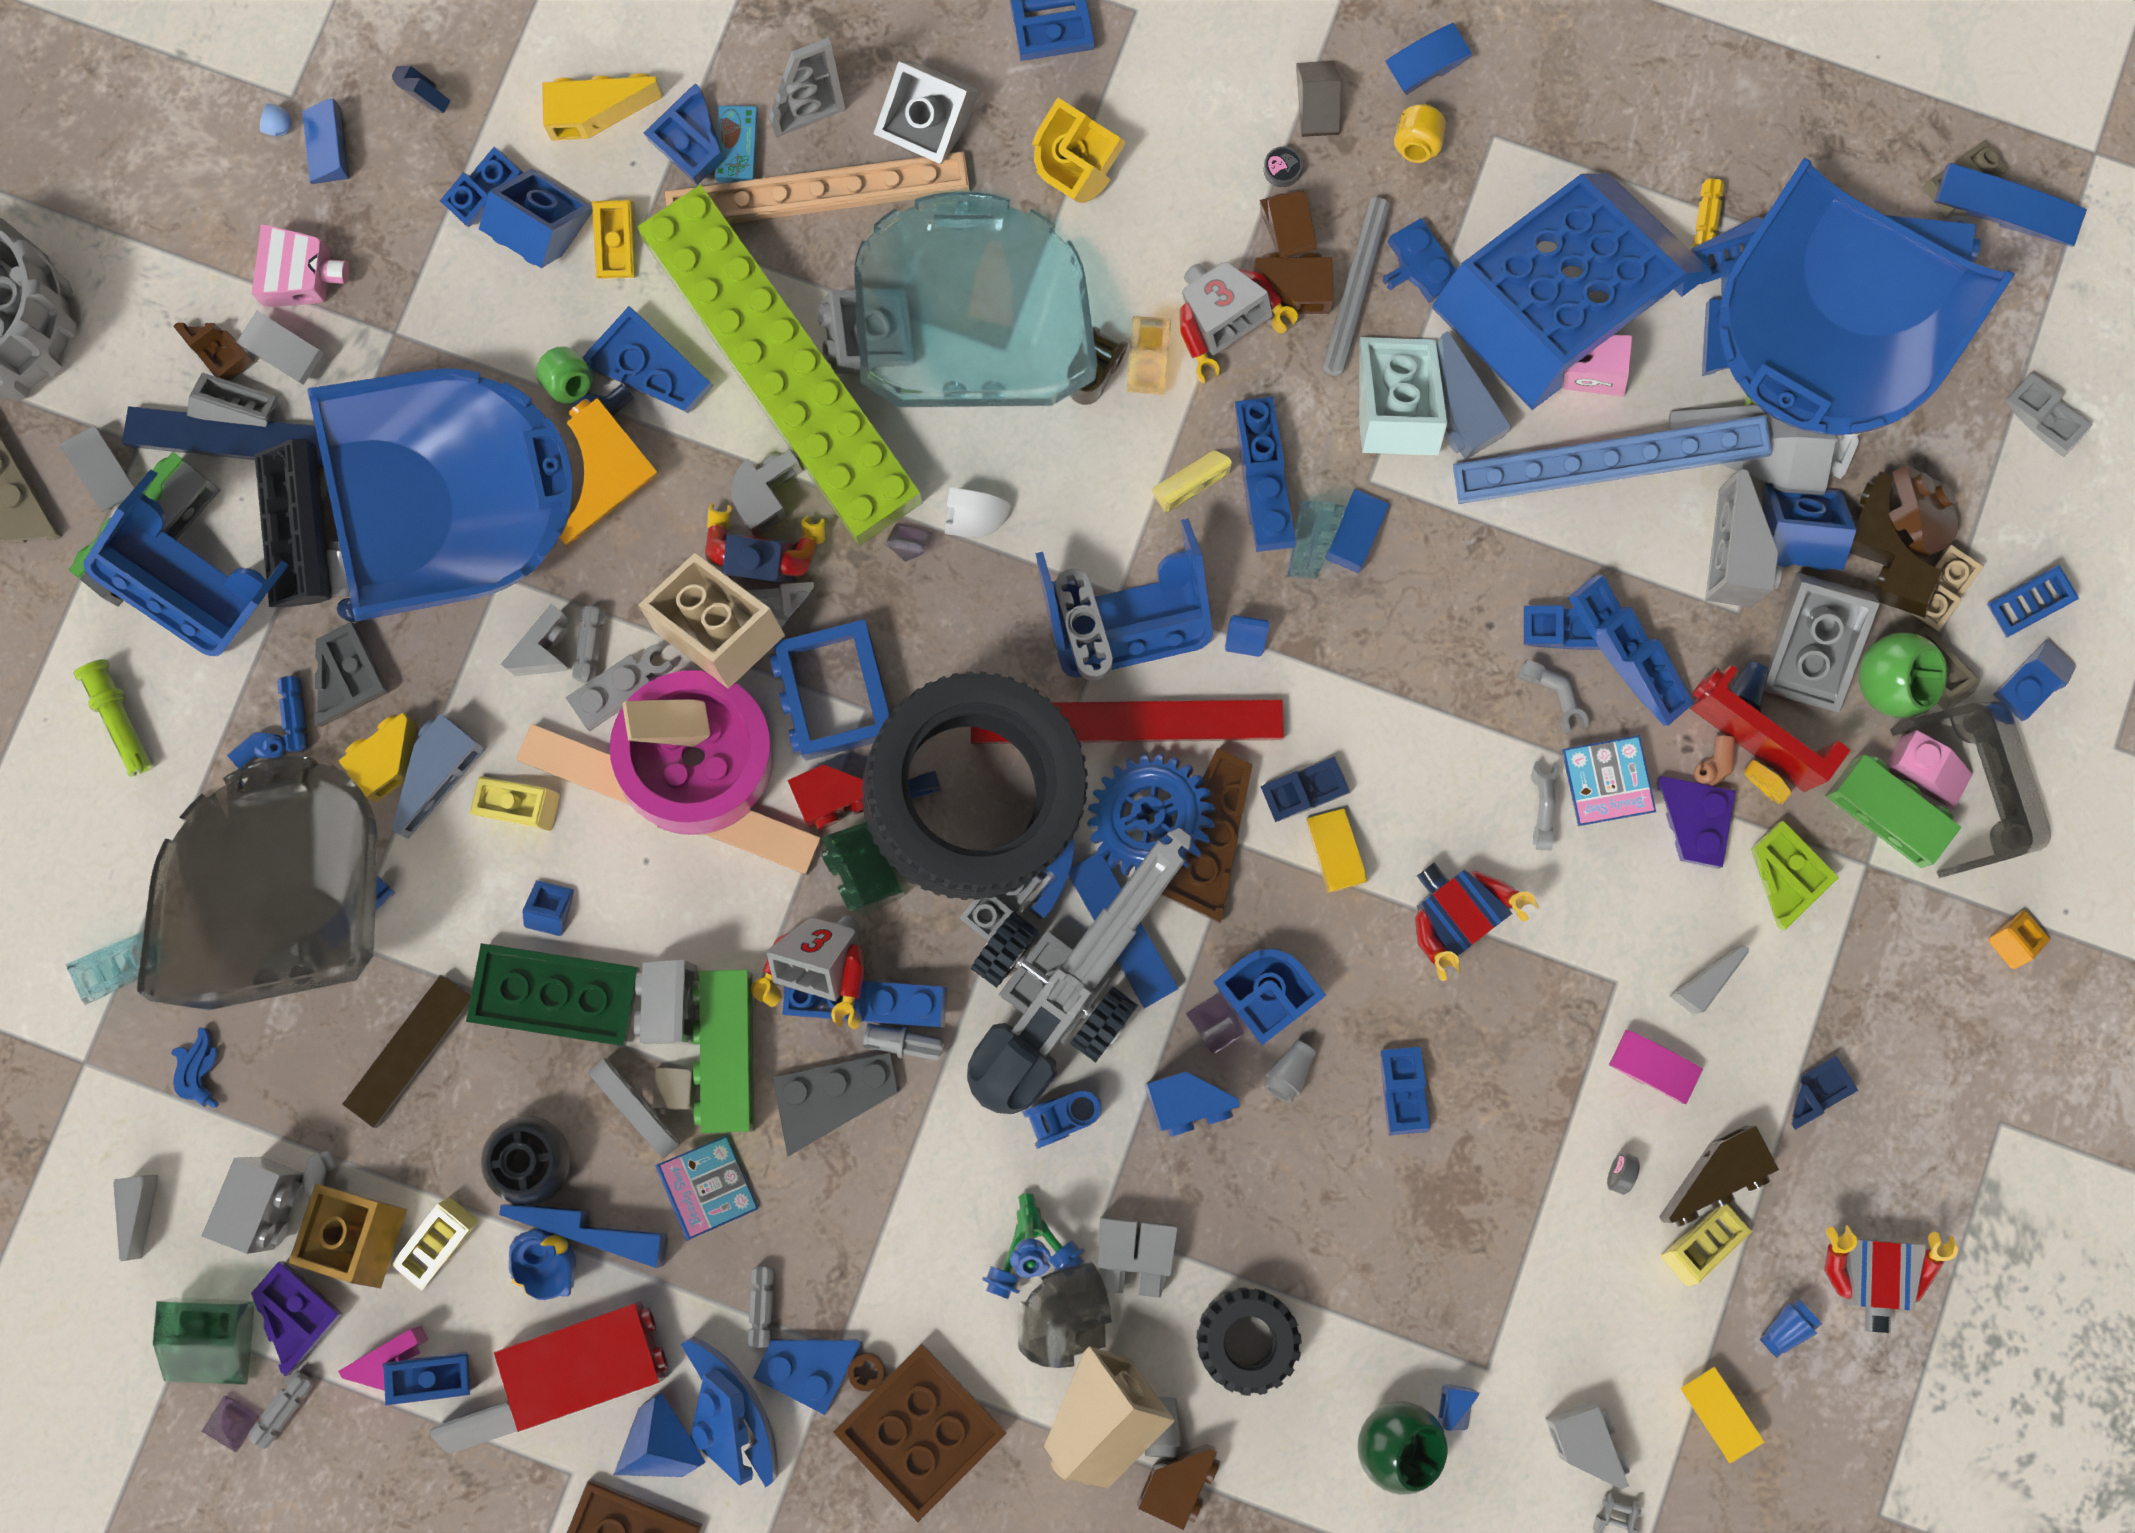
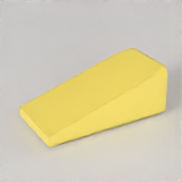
[469,776,560,831]

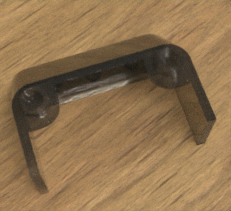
[1890,701,2051,878]

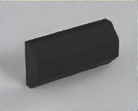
[254,439,331,607]

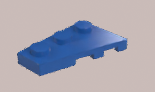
[582,306,714,413]

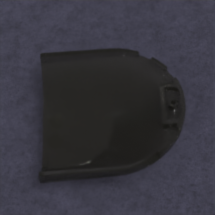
[137,756,378,1010]

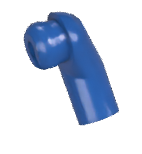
[227,732,286,770]

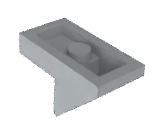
[501,604,571,676]

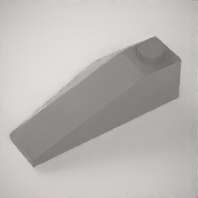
[769,37,845,138]

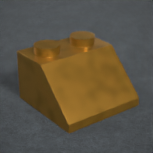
[288,1184,407,1289]

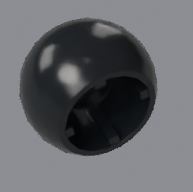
[481,1116,571,1205]

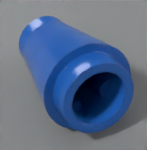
[1760,1299,1822,1358]

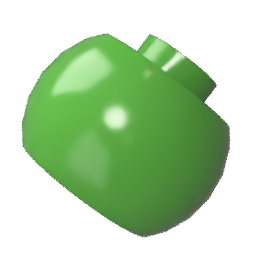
[1859,633,1947,718]

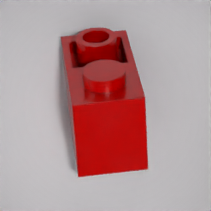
[787,764,864,830]

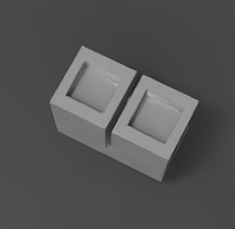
[1097,1217,1178,1298]

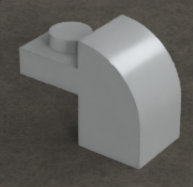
[731,449,802,537]

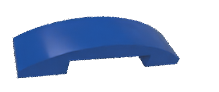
[681,1336,778,1488]

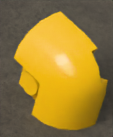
[1032,97,1126,203]

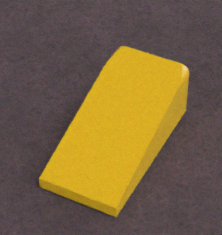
[592,200,635,279]
[1306,808,1368,894]

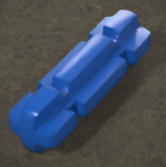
[277,676,309,753]

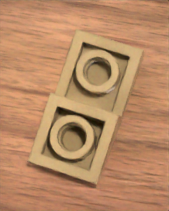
[1911,545,1984,632]

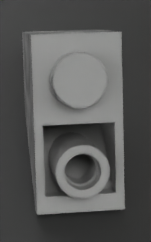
[1545,1402,1630,1489]

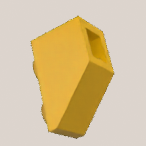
[338,713,417,803]

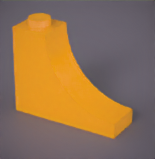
[560,398,658,546]

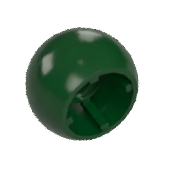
[1357,1401,1448,1495]

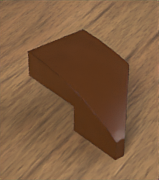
[173,322,253,381]

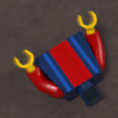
[705,503,825,582]
[1415,862,1539,981]

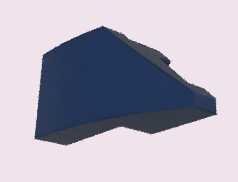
[392,66,451,113]
[1791,1055,1859,1130]

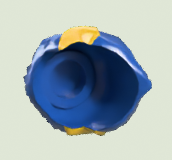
[508,1228,576,1300]

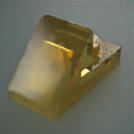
[1126,316,1171,395]

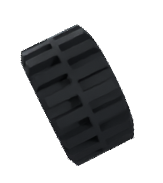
[1196,1287,1302,1396]

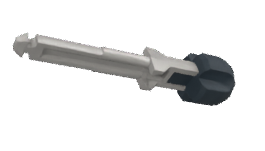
[967,828,1191,1114]

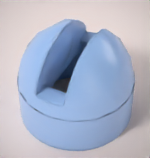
[260,103,291,136]

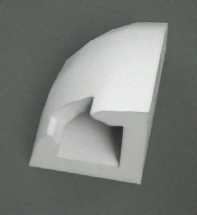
[945,487,1012,537]

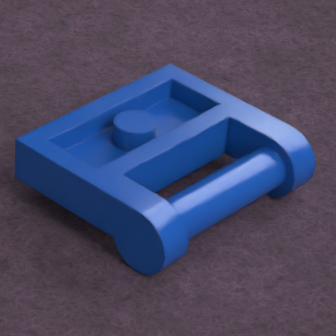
[1010,0,1094,61]

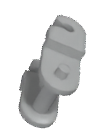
[1593,1493,1641,1533]

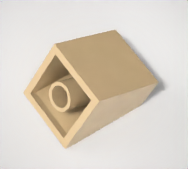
[1044,1346,1175,1488]

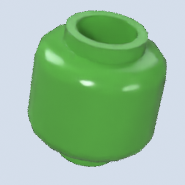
[536,346,594,404]

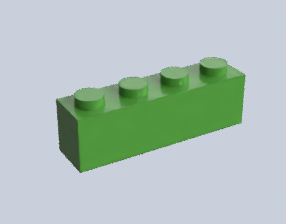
[692,970,754,1133]

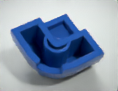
[1213,949,1326,1046]

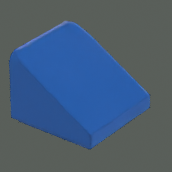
[1225,615,1270,657]
[522,880,574,936]

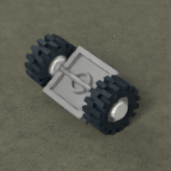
[971,911,1138,1063]

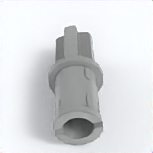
[863,1023,945,1060]

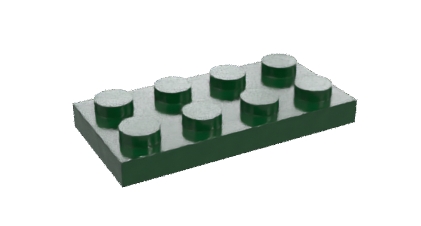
[466,943,640,1047]

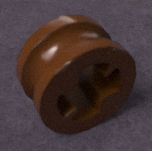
[848,1353,885,1392]

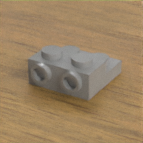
[817,290,914,374]

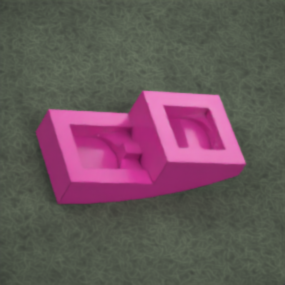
[1609,1030,1703,1104]

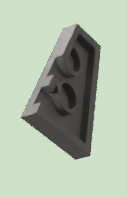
[772,1053,899,1157]

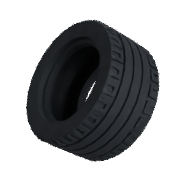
[862,671,1088,900]

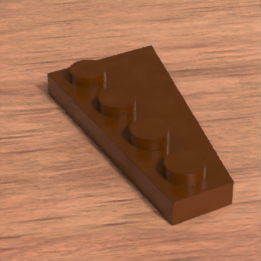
[1160,748,1253,924]

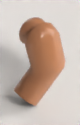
[1694,736,1735,786]

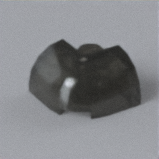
[1018,1262,1112,1368]

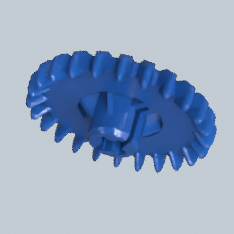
[1087,753,1215,876]

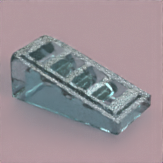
[1287,501,1346,579]
[66,931,160,1005]

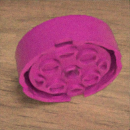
[610,670,773,835]

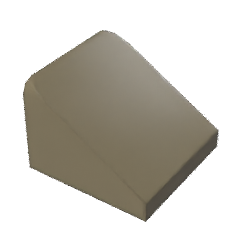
[653,1068,695,1110]

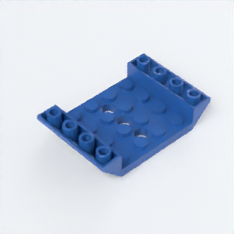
[1432,173,1712,410]

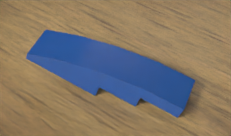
[1934,163,2087,247]
[1568,575,1694,726]

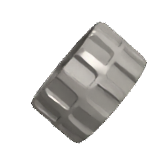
[0,218,77,402]

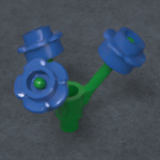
[982,1193,1085,1299]

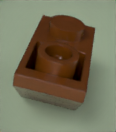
[1253,253,1333,314]
[1137,1444,1220,1530]

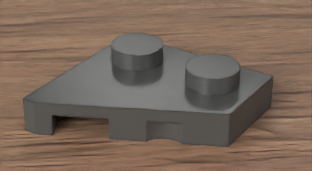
[314,622,388,727]

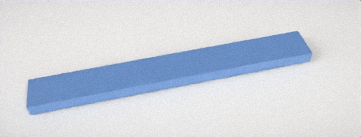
[1453,415,1772,504]

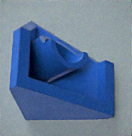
[613,1393,705,1477]

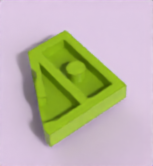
[1751,820,1839,931]

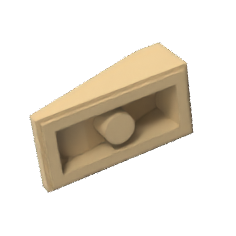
[622,700,710,747]

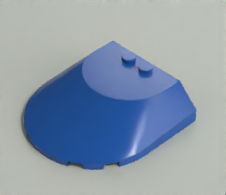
[1719,157,2015,435]
[307,369,572,622]

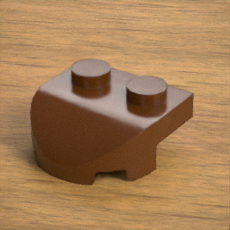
[1889,465,1959,558]

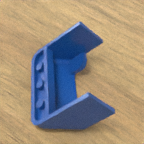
[83,469,288,656]
[1035,518,1213,677]

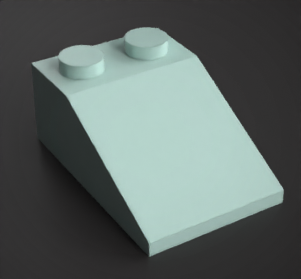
[1359,337,1447,455]

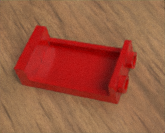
[1689,665,1851,792]
[494,1301,668,1432]

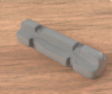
[572,606,606,682]
[748,1266,775,1348]
[248,1371,313,1449]

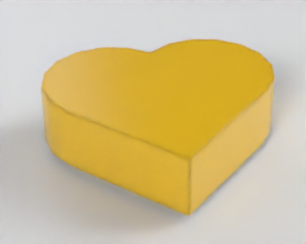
[1743,760,1792,805]

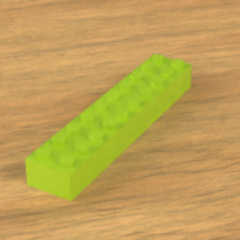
[637,184,922,547]

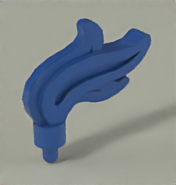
[171,1027,219,1108]

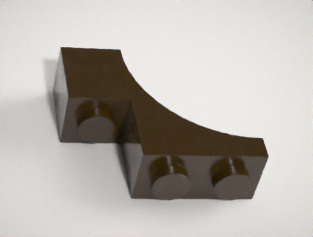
[1849,471,1942,618]

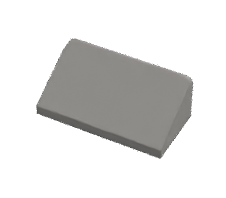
[430,1401,517,1453]

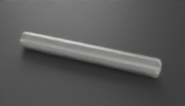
[1322,197,1390,376]

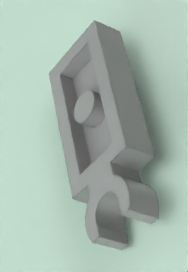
[565,644,673,731]

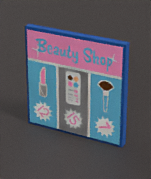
[1562,735,1656,826]
[655,1135,759,1241]

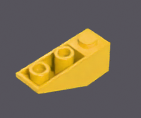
[542,73,662,141]

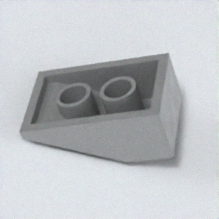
[1705,469,1782,608]
[1764,572,1880,713]

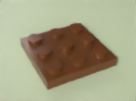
[833,1343,1007,1522]

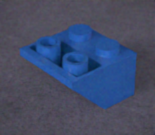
[1144,1072,1240,1137]

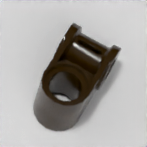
[1068,326,1129,405]

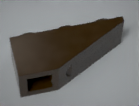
[1659,1126,1779,1227]

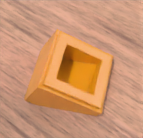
[1988,909,2050,969]

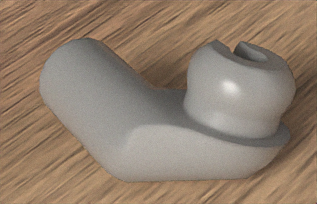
[302,1151,337,1200]

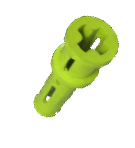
[73,659,153,777]

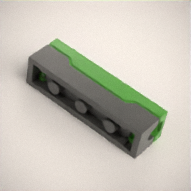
[68,452,221,607]

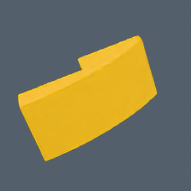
[1680,1367,1765,1464]

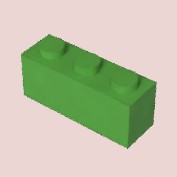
[1825,754,1962,868]

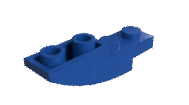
[1235,397,1296,552]
[782,981,948,1028]

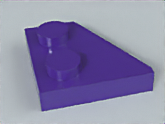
[1656,776,1736,869]
[251,1261,343,1376]

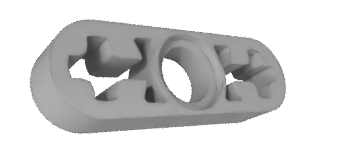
[1055,569,1112,681]
[588,1058,680,1158]

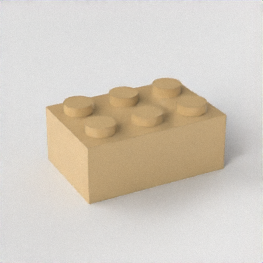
[638,553,785,689]

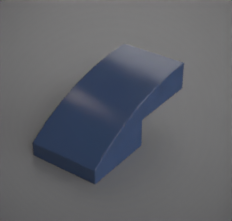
[1260,756,1351,822]

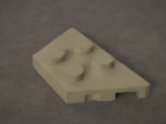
[0,432,61,544]

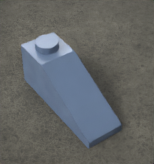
[1436,331,1511,460]
[392,713,485,839]

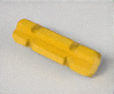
[1693,178,1725,248]

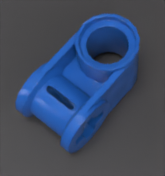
[1022,1090,1102,1149]

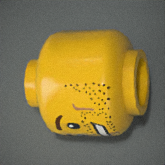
[1394,104,1447,163]

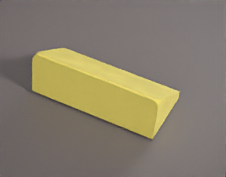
[1152,450,1232,512]

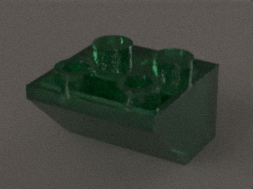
[819,822,905,917]
[152,1298,255,1385]

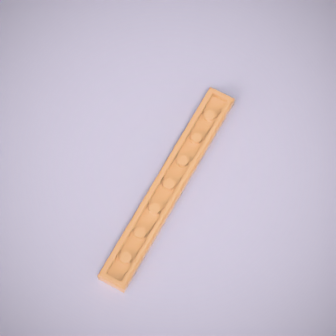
[665,151,970,224]
[516,724,822,875]

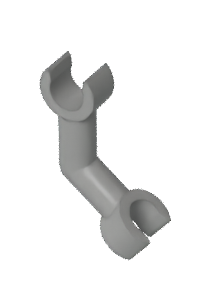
[1518,660,1589,734]
[1531,761,1559,851]

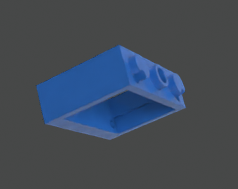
[770,619,890,761]

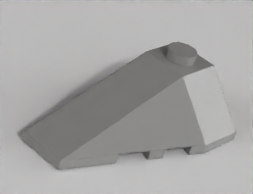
[1669,405,1836,495]

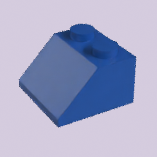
[478,169,593,268]
[1762,483,1856,571]

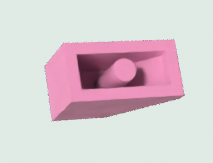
[1887,730,1973,809]

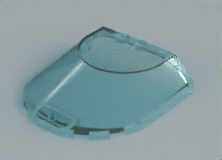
[854,192,1097,407]

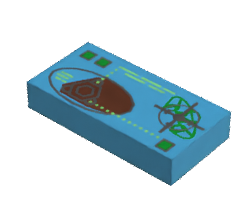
[715,106,758,183]

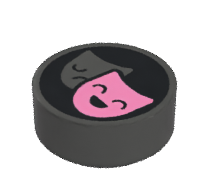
[1263,147,1302,187]
[1607,1152,1640,1195]

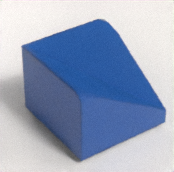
[1438,1384,1480,1431]

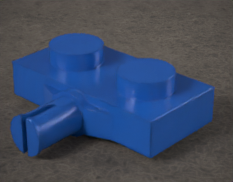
[1383,218,1457,303]

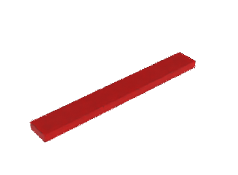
[971,700,1283,744]

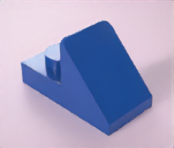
[1993,639,2076,721]

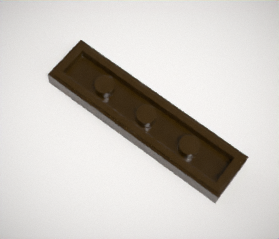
[342,975,471,1128]

